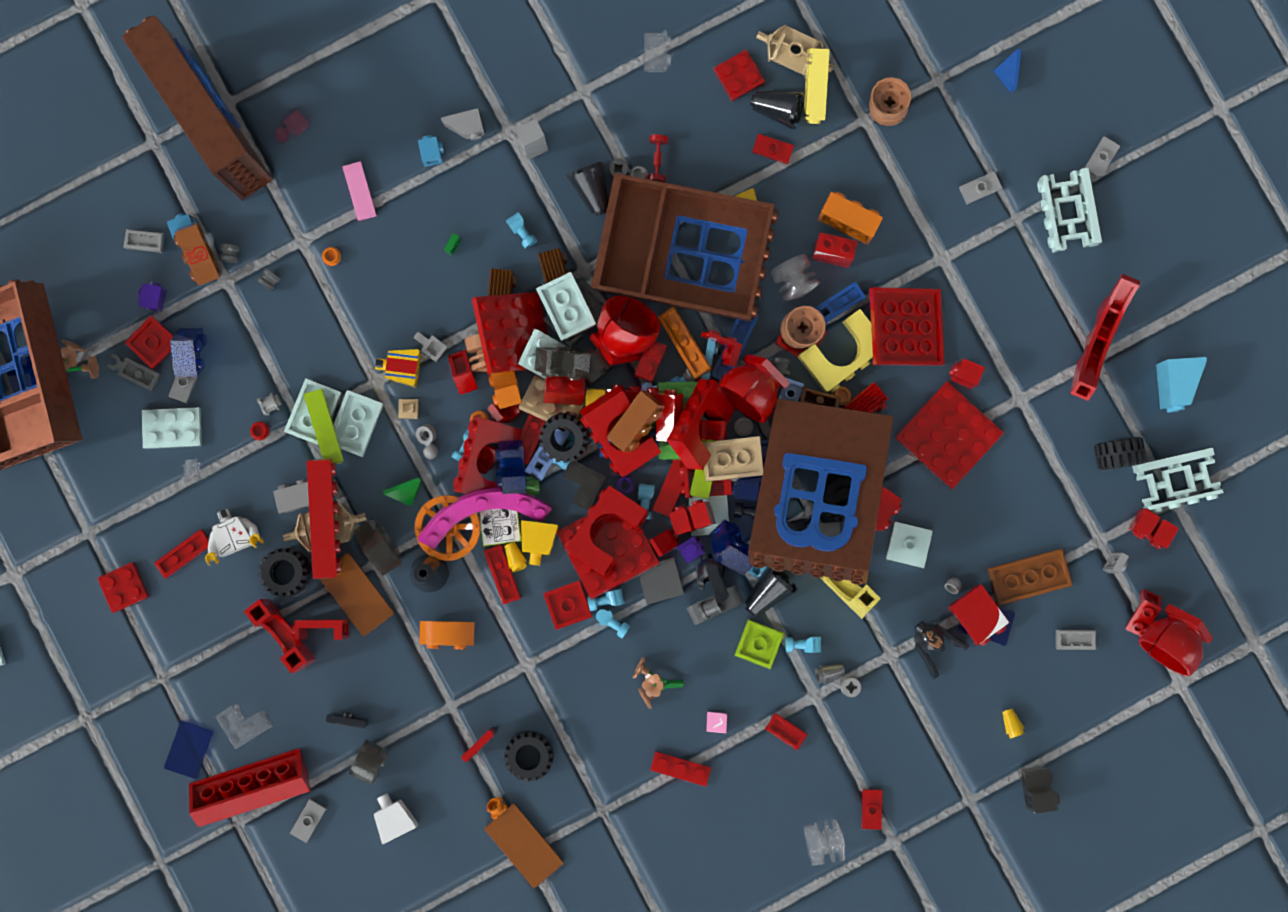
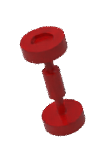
[647,134,669,183]

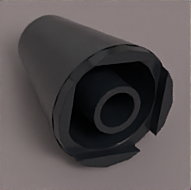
[750,91,805,129]
[566,161,609,216]
[410,554,449,592]
[745,567,798,616]

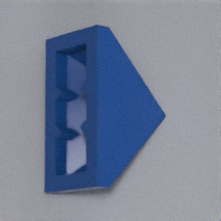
[993,49,1021,92]

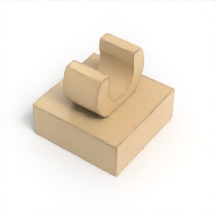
[398,399,419,419]

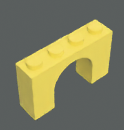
[797,309,873,393]
[821,576,881,619]

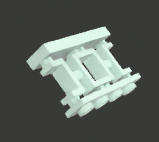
[1037,168,1102,253]
[1132,448,1224,513]

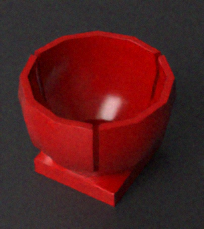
[590,295,660,365]
[718,354,790,423]
[1138,604,1213,677]

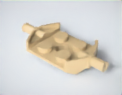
[756,25,834,79]
[283,503,367,551]

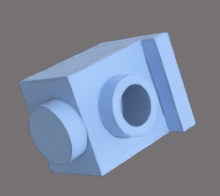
[778,378,804,402]

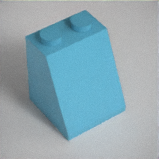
[1156,357,1207,413]

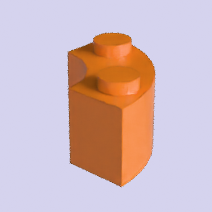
[488,371,522,409]
[419,621,475,649]

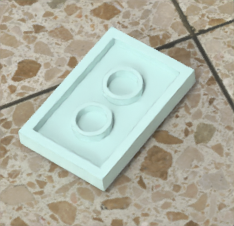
[536,272,596,341]
[518,329,579,379]
[284,378,342,445]
[334,390,384,457]
[142,407,202,449]

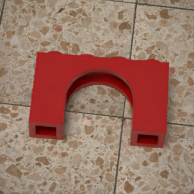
[667,379,735,470]
[605,384,683,441]
[579,386,661,478]
[453,417,522,495]
[565,486,649,578]
[244,598,316,674]

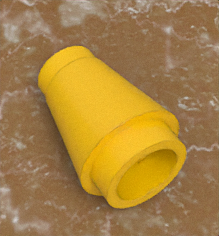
[505,542,527,572]
[1002,708,1025,739]

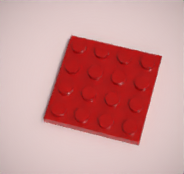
[869,287,945,366]
[472,292,548,374]
[895,381,1004,489]
[557,515,660,600]

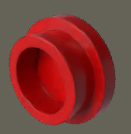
[250,421,270,441]

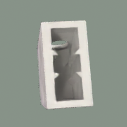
[374,793,419,844]

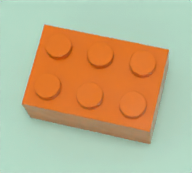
[817,192,883,245]

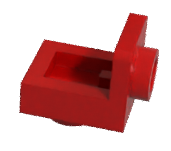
[487,403,522,424]
[699,420,727,441]
[477,444,501,474]

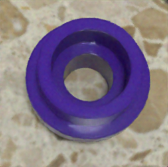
[616,476,635,495]

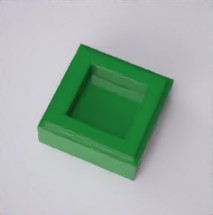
[444,233,461,256]

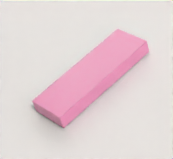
[342,161,377,221]

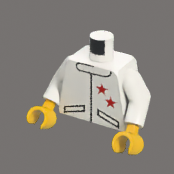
[205,509,264,566]

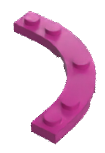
[418,488,552,549]

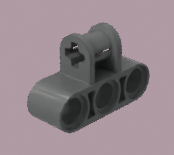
[687,585,744,625]

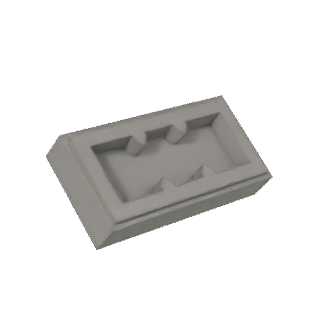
[1084,136,1120,179]
[959,171,1002,205]
[123,229,165,253]
[168,361,201,404]
[1056,630,1096,650]
[290,798,327,843]

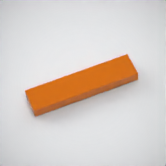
[658,306,712,380]

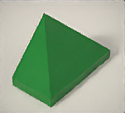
[383,478,423,507]

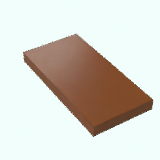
[987,548,1073,606]
[319,552,395,637]
[484,803,564,888]

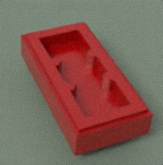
[752,134,794,165]
[764,712,808,750]
[861,789,882,830]

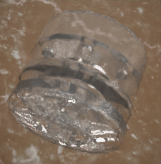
[770,254,820,302]
[804,819,846,866]

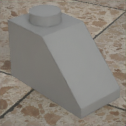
[441,108,485,140]

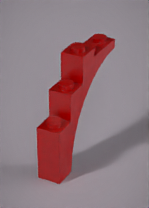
[1070,274,1140,401]

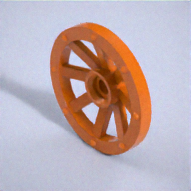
[415,495,481,561]

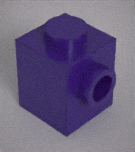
[138,282,167,312]
[677,537,705,563]

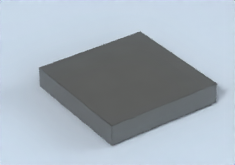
[639,557,684,604]

